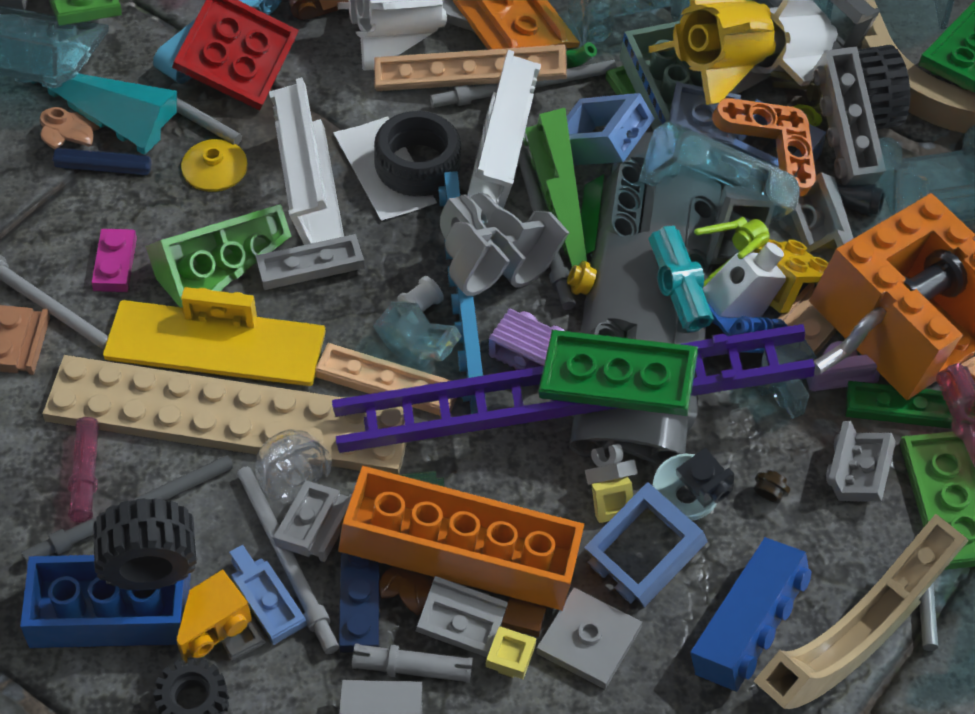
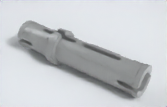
[352,643,473,683]

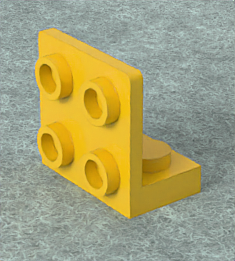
[752,239,829,313]

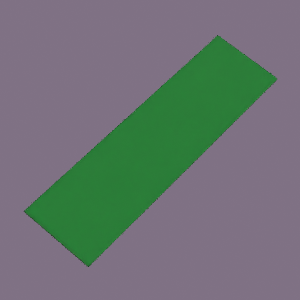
[581,174,604,254]

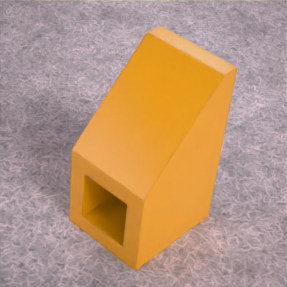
[176,569,252,663]

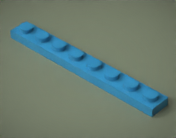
[438,171,485,414]

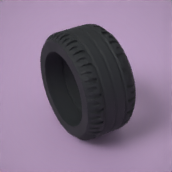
[374,111,462,197]

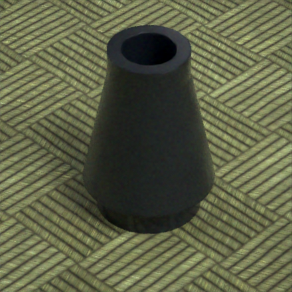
[837,184,885,217]

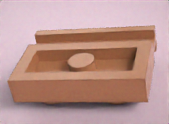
[0,305,50,375]

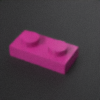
[92,229,137,292]

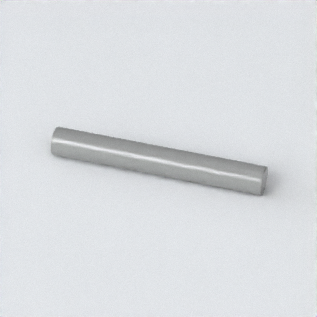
[177,98,242,145]
[919,583,939,651]

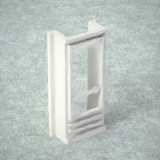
[467,50,541,208]
[269,77,344,245]

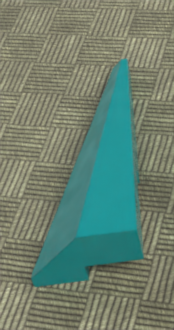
[30,66,177,155]

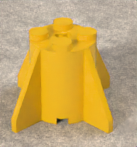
[648,0,776,105]

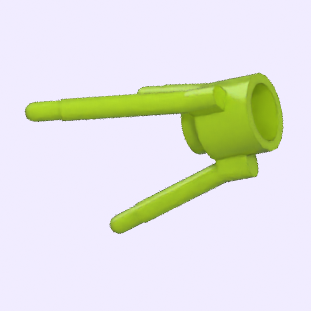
[694,217,770,287]

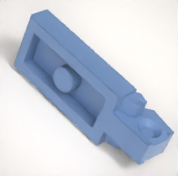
[229,545,307,645]

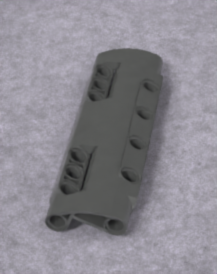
[569,132,721,466]

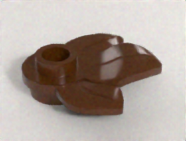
[379,566,455,615]

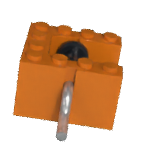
[809,193,975,400]

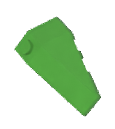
[145,204,291,308]

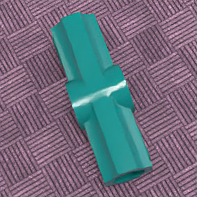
[648,226,714,332]

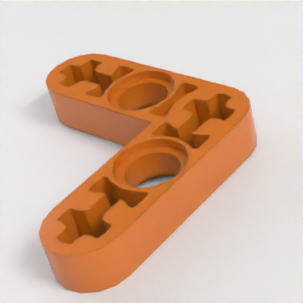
[712,98,816,197]

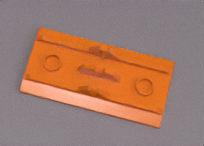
[452,0,580,50]

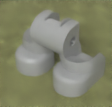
[440,193,569,296]

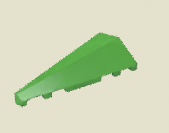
[523,108,587,268]

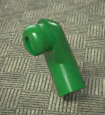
[566,42,597,69]

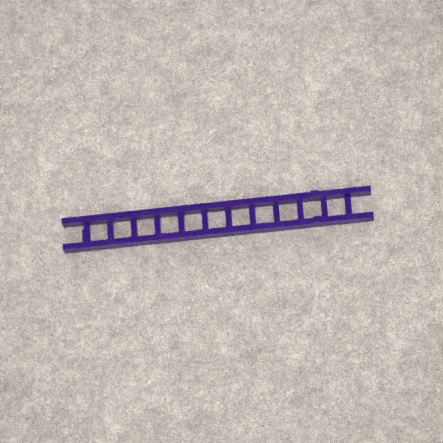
[332,324,815,453]

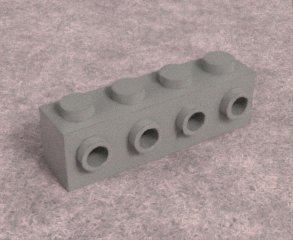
[813,46,886,185]

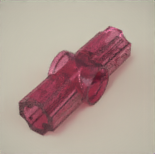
[936,363,975,467]

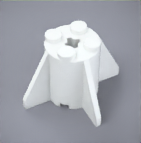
[338,0,447,70]
[730,0,838,94]

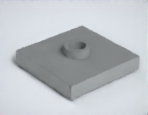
[536,587,642,689]

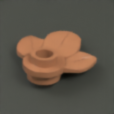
[40,107,101,149]

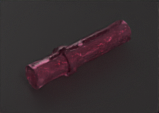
[67,417,100,522]

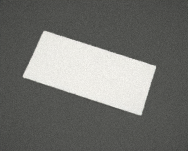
[333,116,437,220]

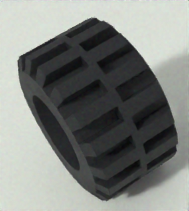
[858,45,910,130]
[93,498,197,590]

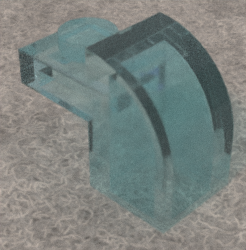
[373,301,462,369]
[758,340,817,419]

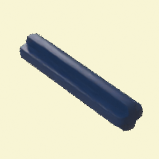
[53,148,152,175]

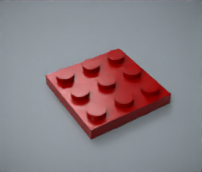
[172,0,299,111]

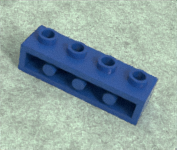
[690,537,811,692]

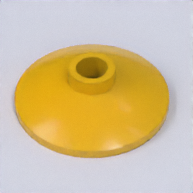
[181,139,248,192]

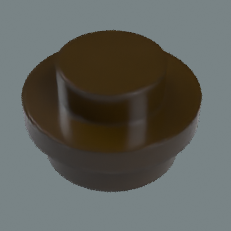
[754,470,791,503]

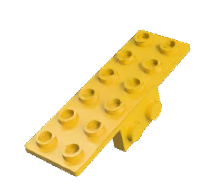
[103,287,326,386]

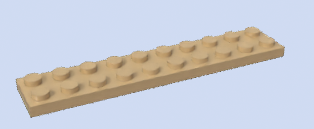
[42,355,407,475]

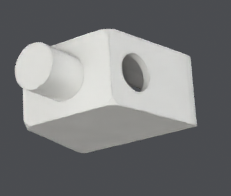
[702,242,786,318]

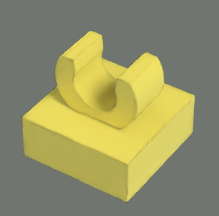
[592,476,633,523]
[486,626,536,679]

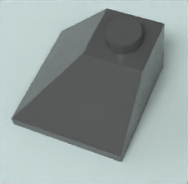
[706,186,777,264]

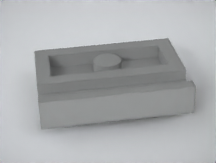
[273,480,352,562]
[415,576,508,657]

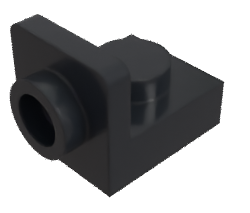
[676,447,734,508]

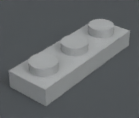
[256,234,365,290]

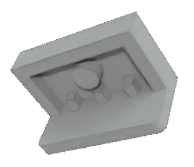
[826,421,896,502]

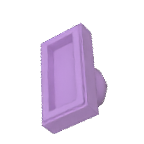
[807,341,881,391]

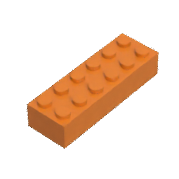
[338,465,584,611]

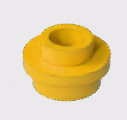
[567,261,597,295]

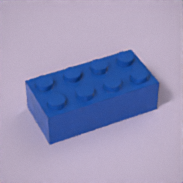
[20,555,191,648]

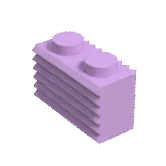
[489,309,565,370]

